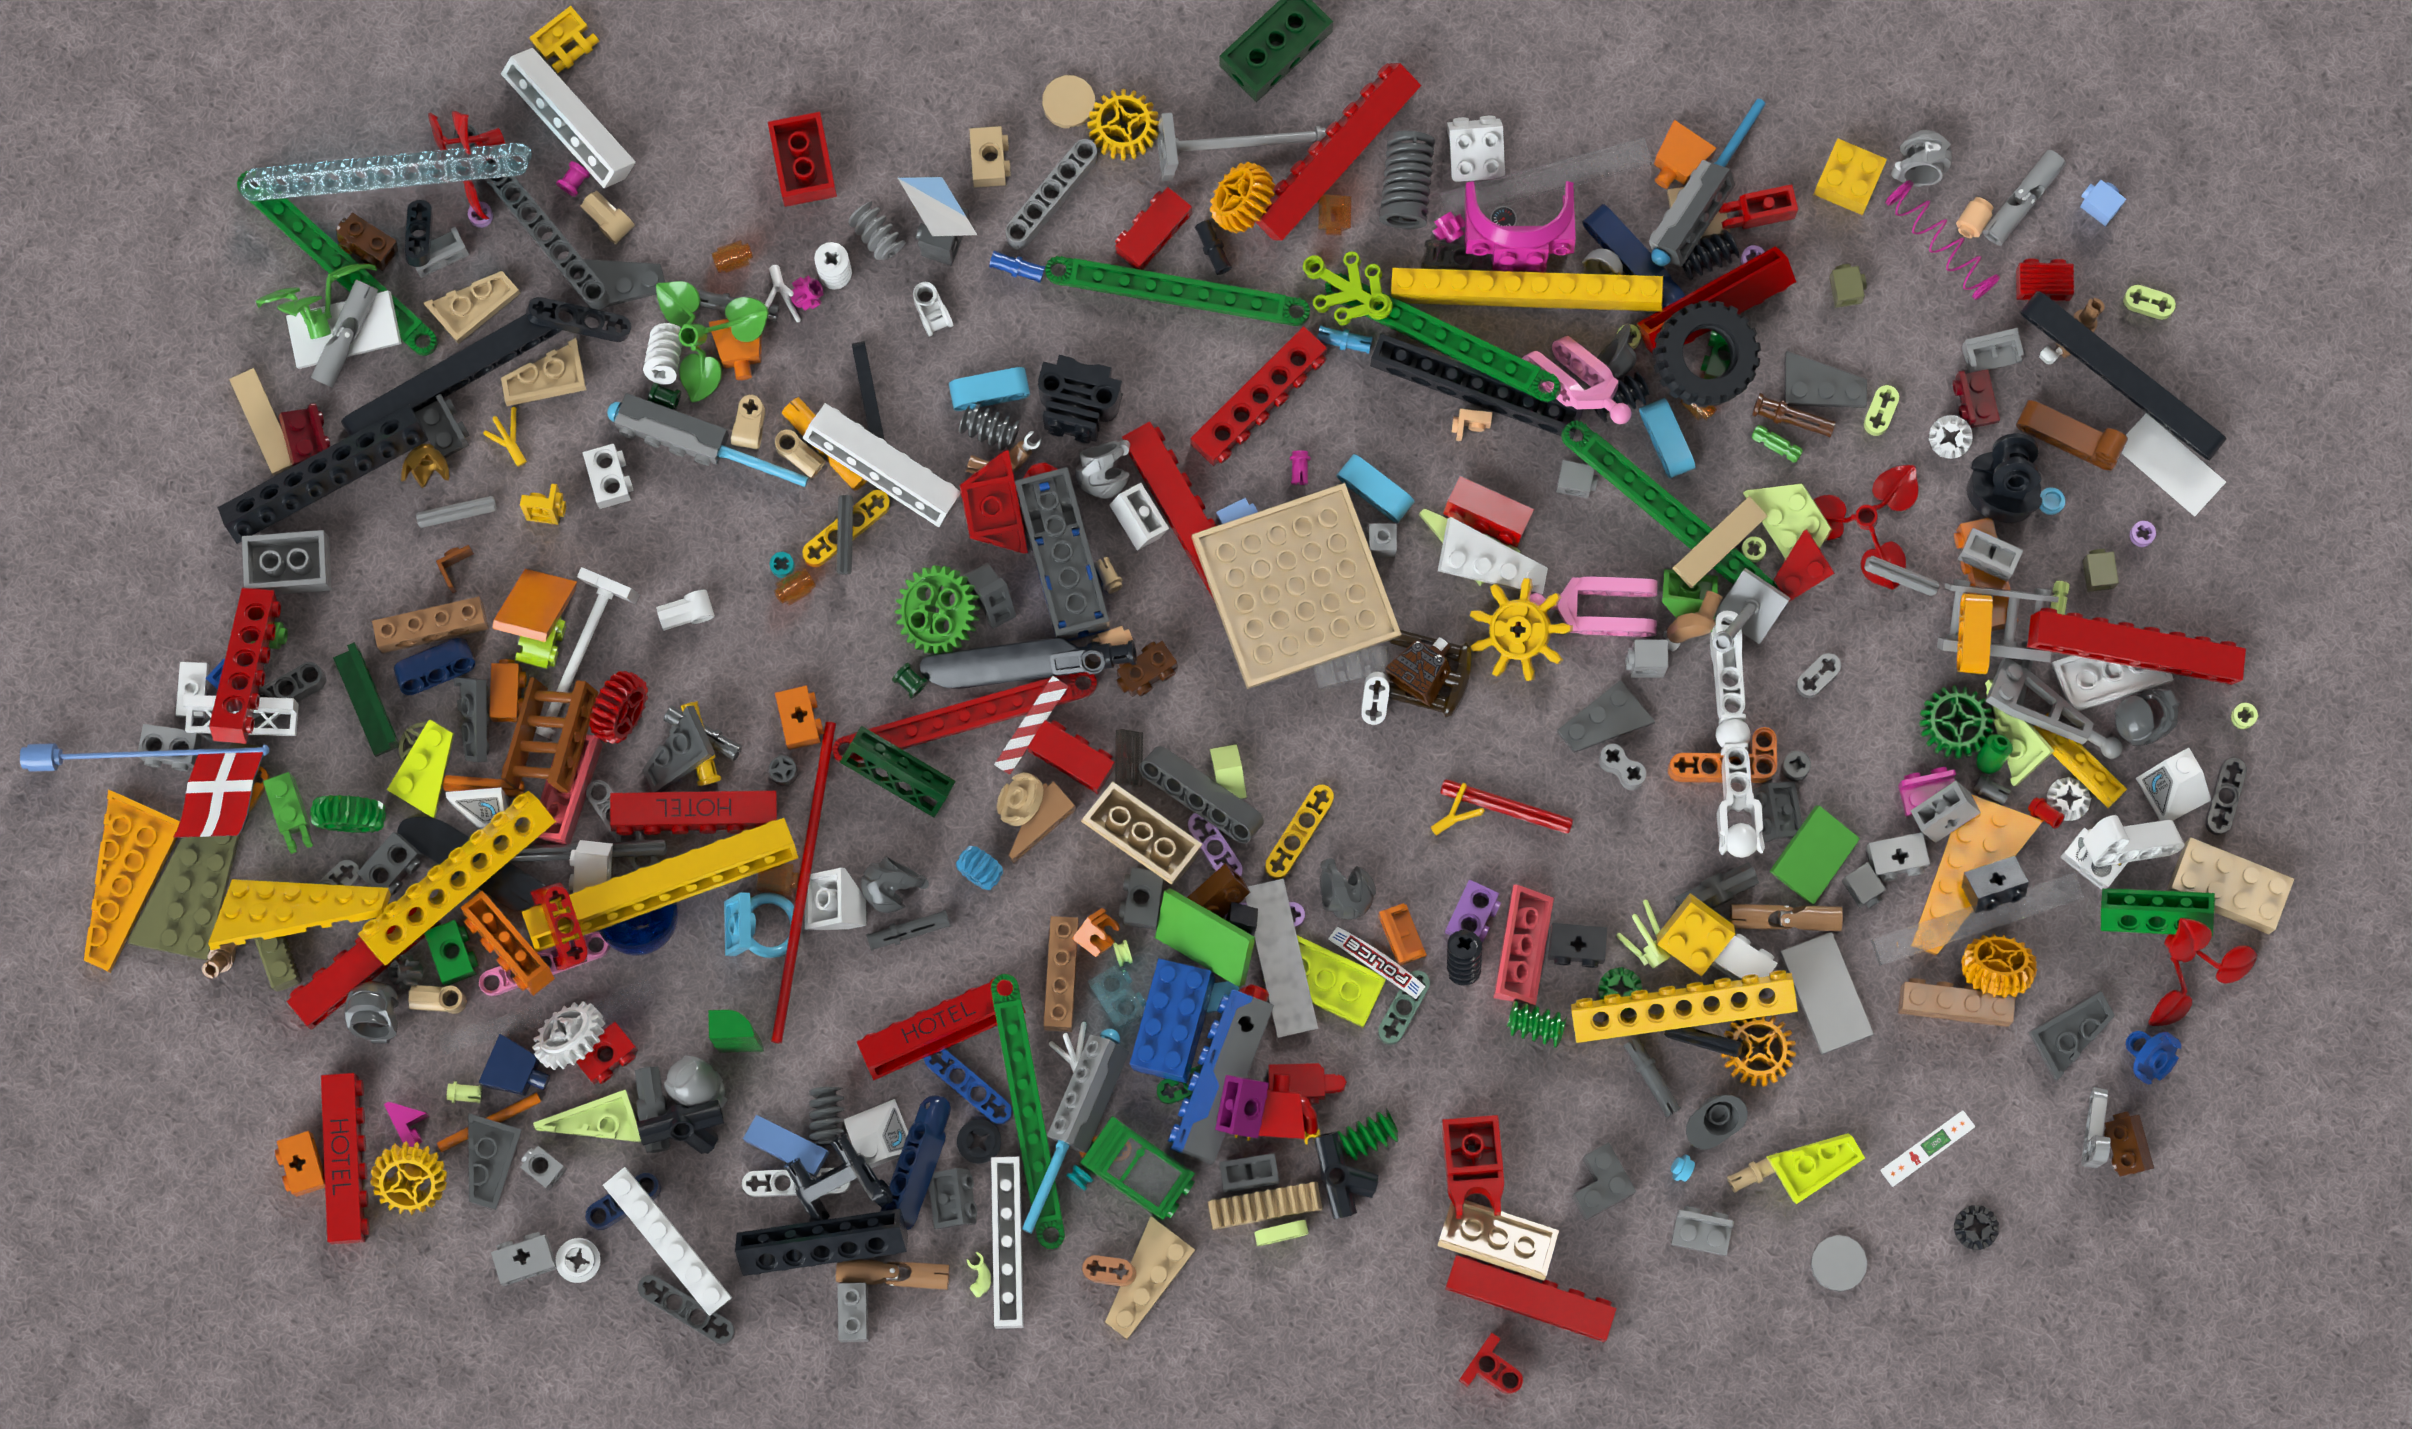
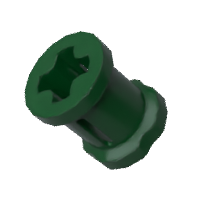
[647,382,682,410]
[892,663,928,699]

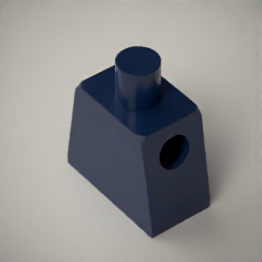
[478,1034,550,1096]

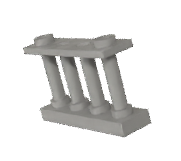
[1937,579,2059,662]

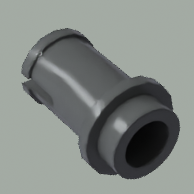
[1973,775,2011,805]

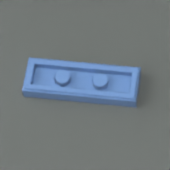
[743,1115,829,1177]

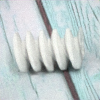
[814,242,852,290]
[643,323,683,384]

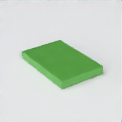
[1769,805,1860,905]

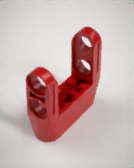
[530,882,588,971]

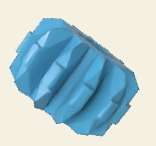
[956,846,1003,890]

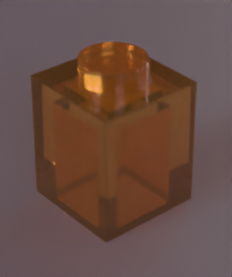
[757,863,799,896]

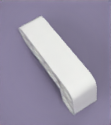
[2083,815,2185,867]

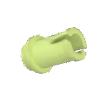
[447,1081,482,1103]

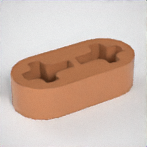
[1082,1255,1136,1286]

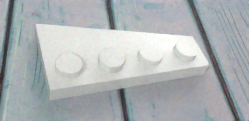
[1438,517,1548,595]

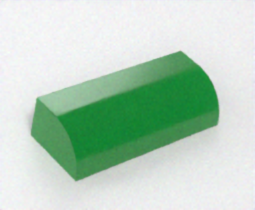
[708,1010,764,1053]

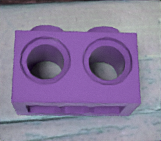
[1445,880,1501,942]

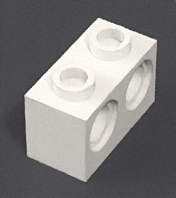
[582,443,634,509]

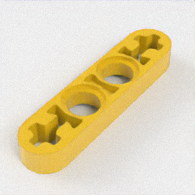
[802,490,890,567]
[1265,785,1334,879]

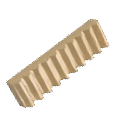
[1208,1182,1322,1230]

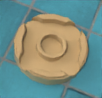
[1042,75,1095,128]
[997,772,1043,826]

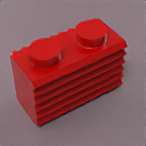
[2016,258,2074,301]

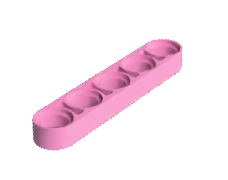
[479,932,610,996]

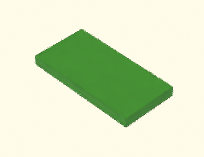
[1155,888,1255,987]

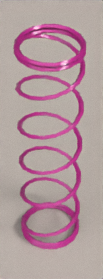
[1885,180,2000,300]

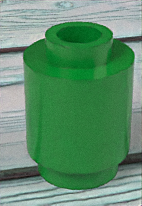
[1976,734,2013,774]

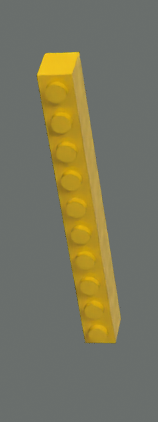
[1391,268,1663,312]
[522,818,798,952]

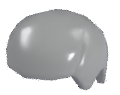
[1581,248,1623,275]

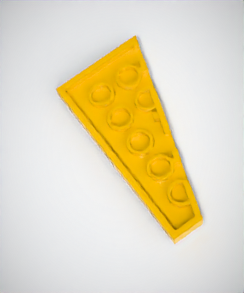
[208,879,391,950]

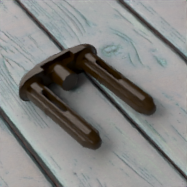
[1372,630,1471,718]

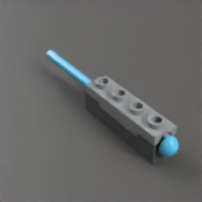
[607,393,809,487]
[1022,1029,1129,1234]

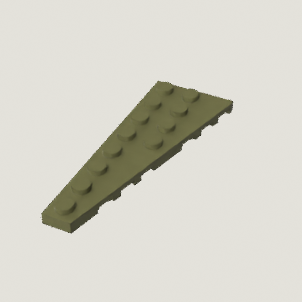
[128,743,259,961]

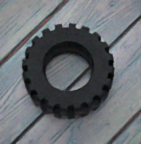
[1652,300,1761,407]

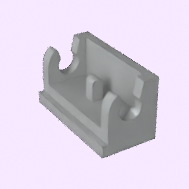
[415,227,469,278]
[1962,328,2024,373]

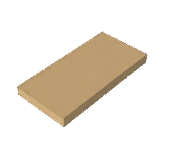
[1437,1200,1559,1281]

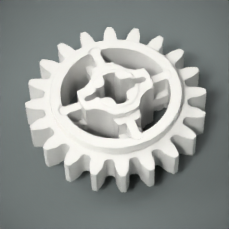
[532,1001,605,1070]

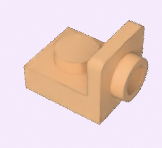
[1452,409,1492,441]

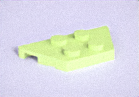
[1743,484,1832,559]

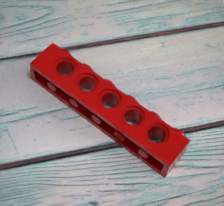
[1190,326,1327,467]
[209,588,281,744]

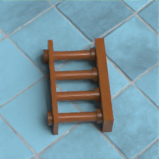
[501,677,599,793]

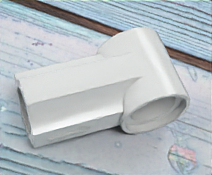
[656,590,715,630]

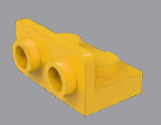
[520,484,566,525]

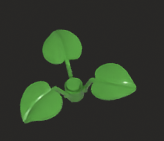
[255,264,377,339]
[656,281,769,402]

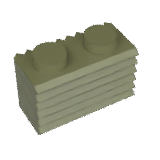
[254,936,302,992]

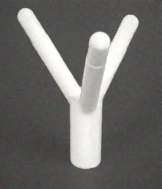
[765,265,801,322]
[1049,1022,1087,1073]

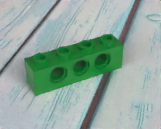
[2101,888,2215,936]

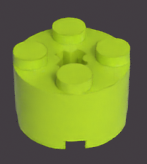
[515,616,566,669]

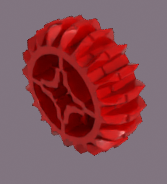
[589,671,648,744]

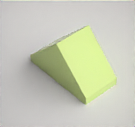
[1210,744,1247,799]

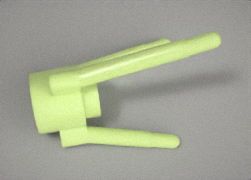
[1616,899,1671,969]

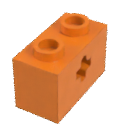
[775,685,824,750]
[275,1131,325,1197]

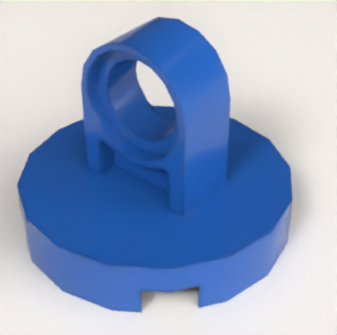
[2125,1031,2182,1085]

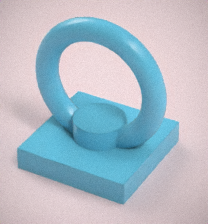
[724,893,801,958]

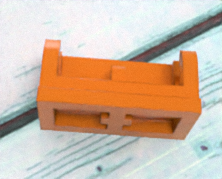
[1378,903,1427,966]
[1072,908,1120,957]

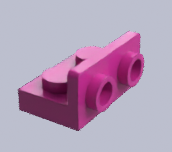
[1898,767,1956,817]

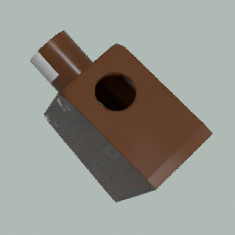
[1385,637,1451,707]

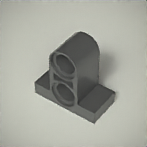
[964,563,1016,629]

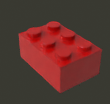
[768,112,837,207]

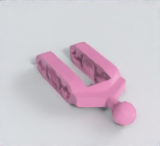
[1522,336,1632,425]
[1530,577,1658,637]

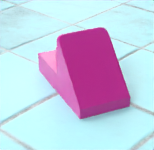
[384,1102,430,1149]

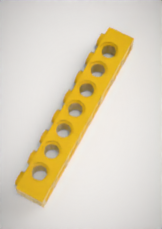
[358,791,556,966]
[1571,970,1798,1043]

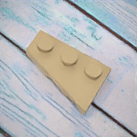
[501,338,586,406]

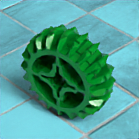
[1919,685,1994,759]
[310,795,386,833]

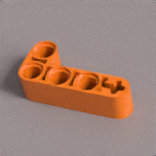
[1668,727,1777,783]

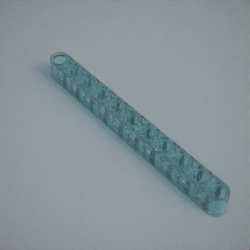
[240,143,532,201]

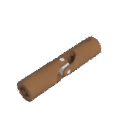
[1730,904,1843,931]
[836,1259,950,1290]

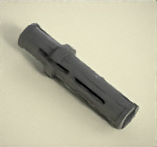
[699,290,779,322]
[663,706,742,761]
[866,910,950,951]
[1624,1037,1681,1117]

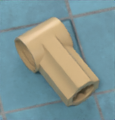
[580,190,635,244]
[775,429,826,479]
[408,985,467,1014]

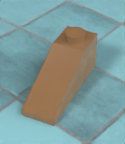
[1009,781,1076,864]

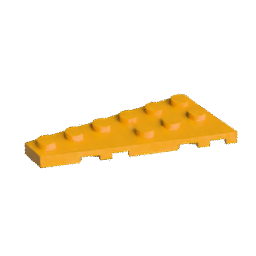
[84,789,180,973]
[1910,794,2043,955]

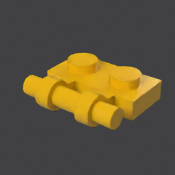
[529,6,600,74]

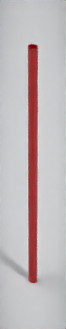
[771,722,836,1044]

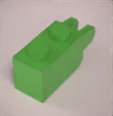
[263,772,313,854]

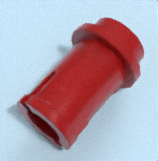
[2028,797,2065,829]

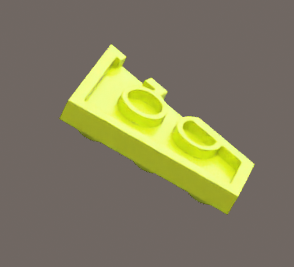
[387,719,454,818]
[1766,1133,1865,1204]

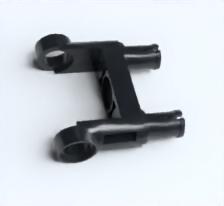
[784,1133,893,1222]

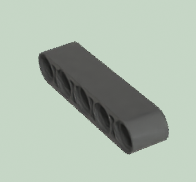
[201,662,326,745]
[1139,746,1264,843]

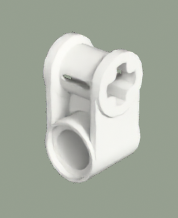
[913,282,954,337]

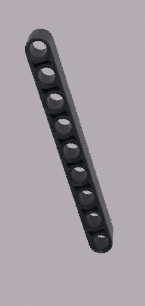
[2020,291,2227,461]
[341,307,562,436]

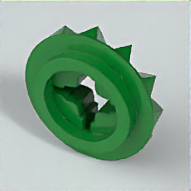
[1598,967,1643,1012]

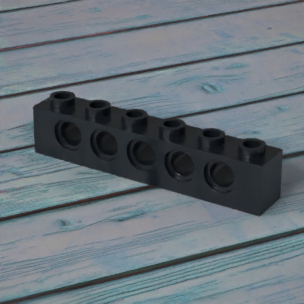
[735,1209,908,1276]

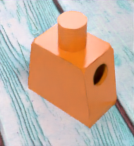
[1654,120,1716,189]
[709,319,762,380]

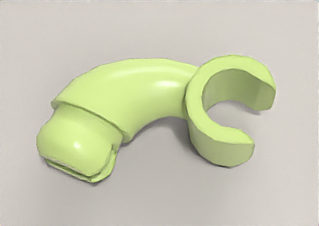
[967,1252,991,1297]

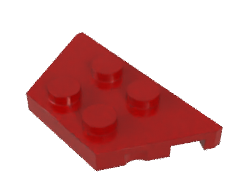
[959,450,1028,554]

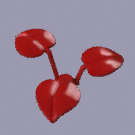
[428,111,506,220]
[1813,465,1919,590]
[2148,918,2258,1026]

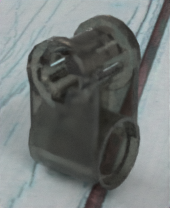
[1421,240,1473,270]

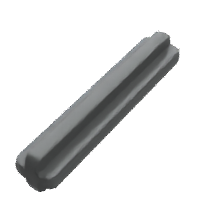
[837,495,853,575]

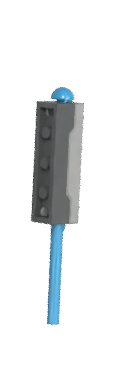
[1649,99,1766,267]

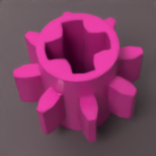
[1432,211,1465,244]
[790,276,824,311]

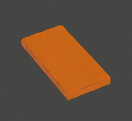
[493,569,577,642]

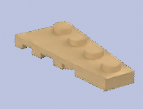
[1105,1216,1195,1340]

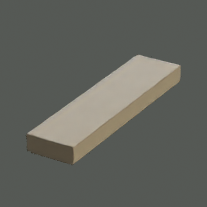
[229,368,293,476]
[1672,496,1767,588]

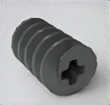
[958,403,1020,451]
[809,1087,844,1145]

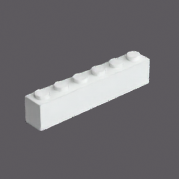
[501,48,636,189]
[802,403,961,527]
[991,1157,1024,1329]
[603,1167,732,1316]

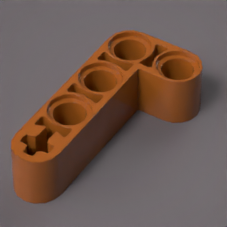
[2016,400,2128,471]

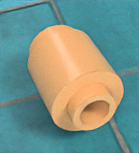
[1956,197,1994,238]
[1092,626,1133,659]

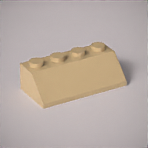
[1081,782,1202,885]

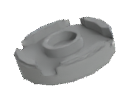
[1811,1235,1867,1292]

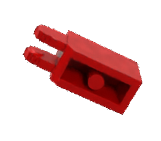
[1719,184,1798,230]
[1268,1063,1347,1105]

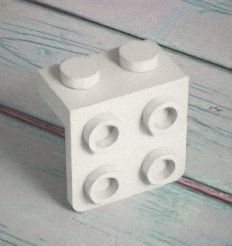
[1447,116,1505,182]

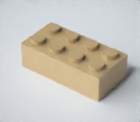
[2166,837,2294,934]

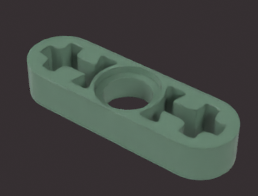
[1378,970,1430,1045]

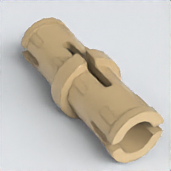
[1727,1152,1777,1193]

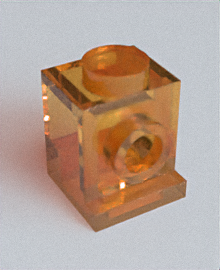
[1317,195,1352,236]

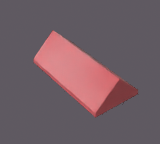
[537,735,603,844]
[1493,885,1554,1005]

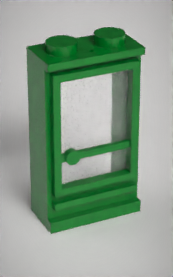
[1079,1116,1195,1220]

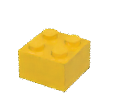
[1813,138,1887,215]
[1656,893,1735,977]

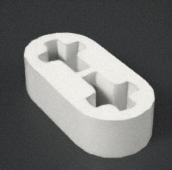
[1361,672,1389,725]

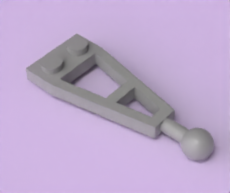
[1985,657,2123,759]

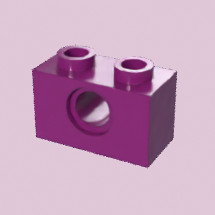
[1215,1075,1269,1138]

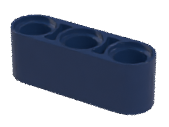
[394,638,475,695]
[585,1173,661,1230]

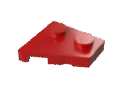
[1774,529,1835,602]

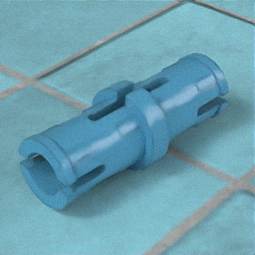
[1317,326,1373,354]

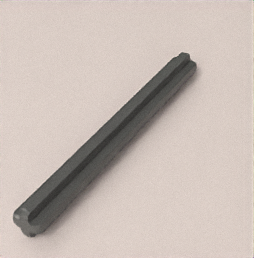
[509,840,667,862]

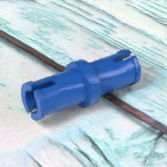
[989,251,1045,283]

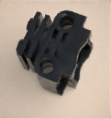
[1038,355,1123,444]

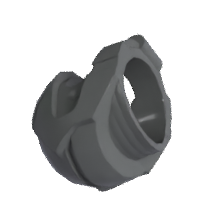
[2114,688,2180,746]
[861,856,929,913]
[1320,858,1376,920]
[345,981,399,1044]

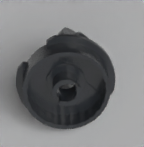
[1966,433,2042,523]

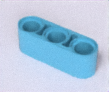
[949,367,1030,411]
[1639,398,1695,478]
[1336,454,1415,523]

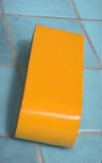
[1957,593,1993,674]

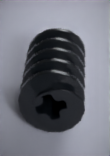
[1682,229,1740,280]
[1594,371,1650,423]
[1447,930,1482,985]

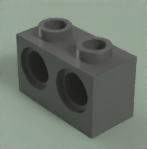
[357,832,423,895]
[1219,1153,1279,1193]

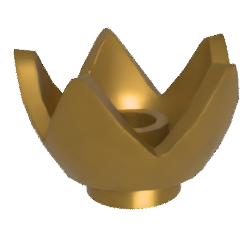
[401,444,449,488]

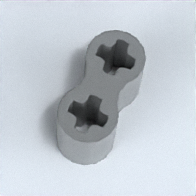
[1599,744,1646,790]

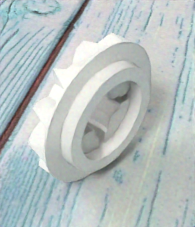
[1929,415,1973,459]
[2047,777,2092,821]
[556,1238,601,1283]

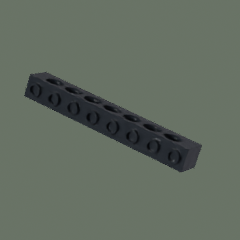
[1370,334,1584,441]
[217,404,429,544]

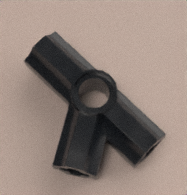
[636,1100,724,1154]
[1313,1131,1379,1219]

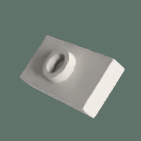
[176,662,209,718]

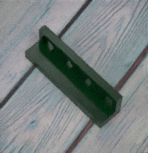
[333,642,399,757]
[839,726,956,818]

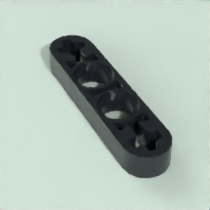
[526,297,631,342]
[851,341,885,440]

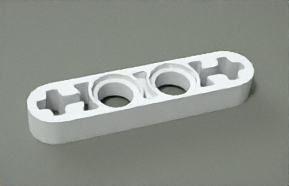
[742,1168,851,1197]

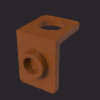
[436,545,474,593]

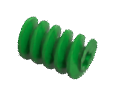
[1506,1000,1567,1048]
[1336,1108,1399,1161]

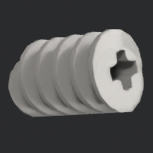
[848,201,906,260]

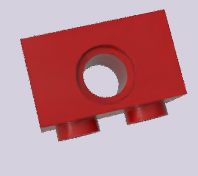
[576,1021,638,1085]

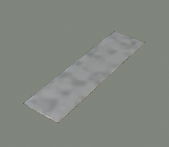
[1245,879,1318,1038]

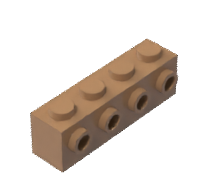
[1898,978,2016,1027]

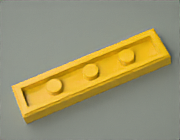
[2033,713,2127,808]

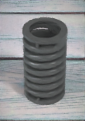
[1379,130,1435,229]

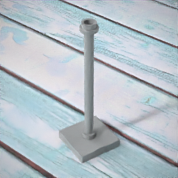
[1156,113,1327,181]
[1712,568,1791,653]

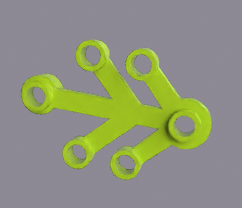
[1303,251,1393,326]

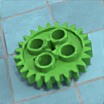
[895,565,980,654]

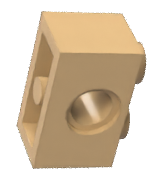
[969,126,1011,188]

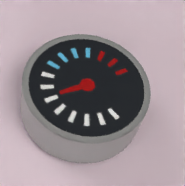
[1490,206,1517,226]

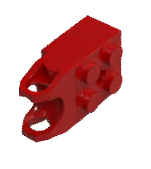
[1442,1115,1505,1219]

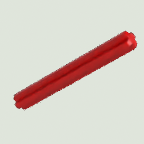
[1440,779,1573,834]

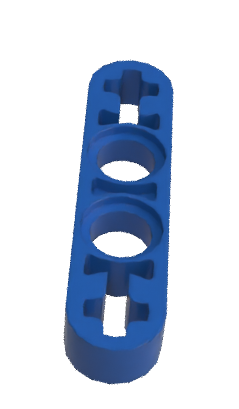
[924,1049,1012,1125]

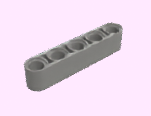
[1006,139,1098,250]

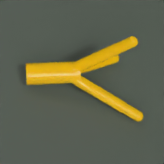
[483,407,527,467]
[1431,783,1485,836]

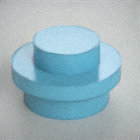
[2039,488,2065,515]
[1671,1154,1695,1182]

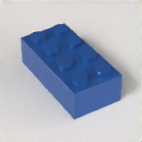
[1130,958,1216,1083]

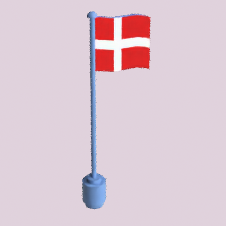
[20,743,269,838]

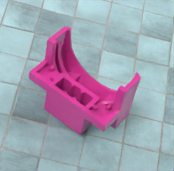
[1464,181,1576,273]

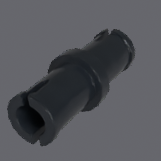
[1195,220,1232,275]

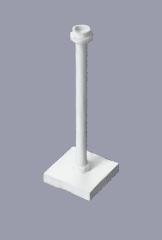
[535,567,640,739]

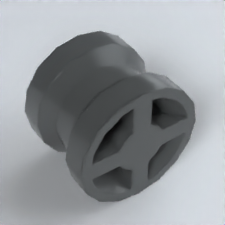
[1782,751,1811,781]
[769,756,798,786]

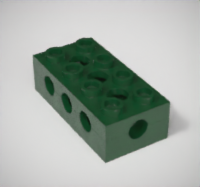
[1219,0,1333,103]

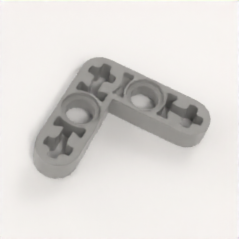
[2081,1087,2111,1168]

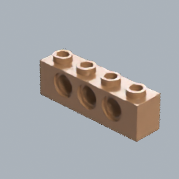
[372,597,489,654]
[1044,916,1079,1032]

